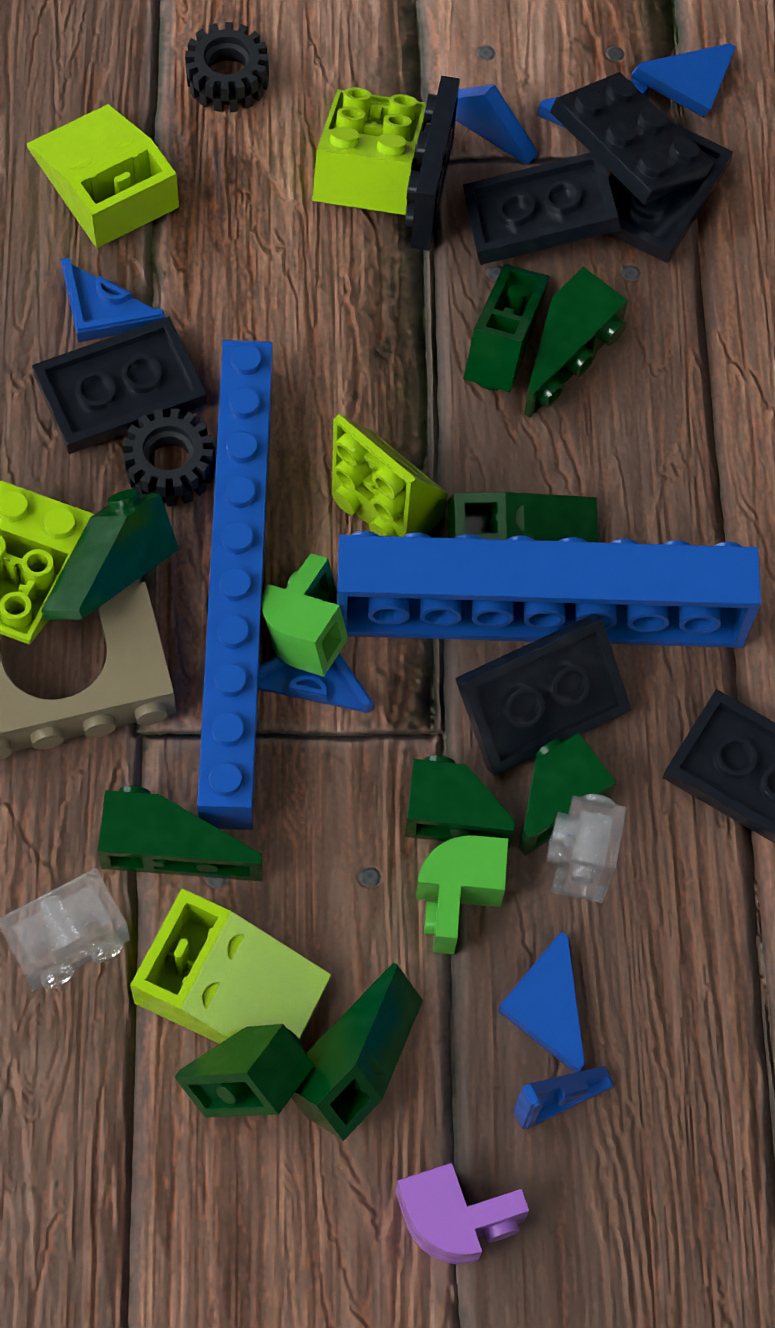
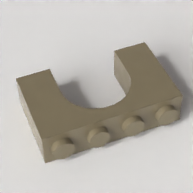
[0,582,177,760]

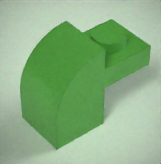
[261,553,348,677]
[415,835,508,955]

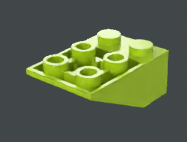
[312,87,426,215]
[26,104,179,248]
[332,414,448,537]
[0,480,94,645]
[130,888,331,1044]

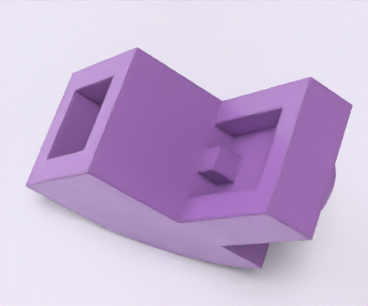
[395,1163,529,1264]

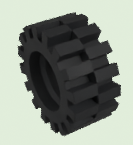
[185,22,269,112]
[123,408,215,507]

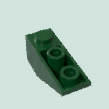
[524,267,628,418]
[447,492,598,542]
[291,963,423,1141]

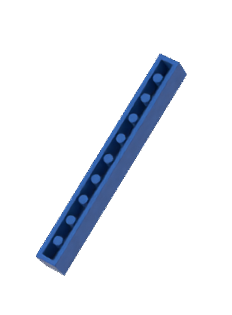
[197,340,273,830]

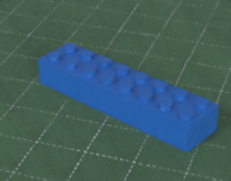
[337,531,761,648]

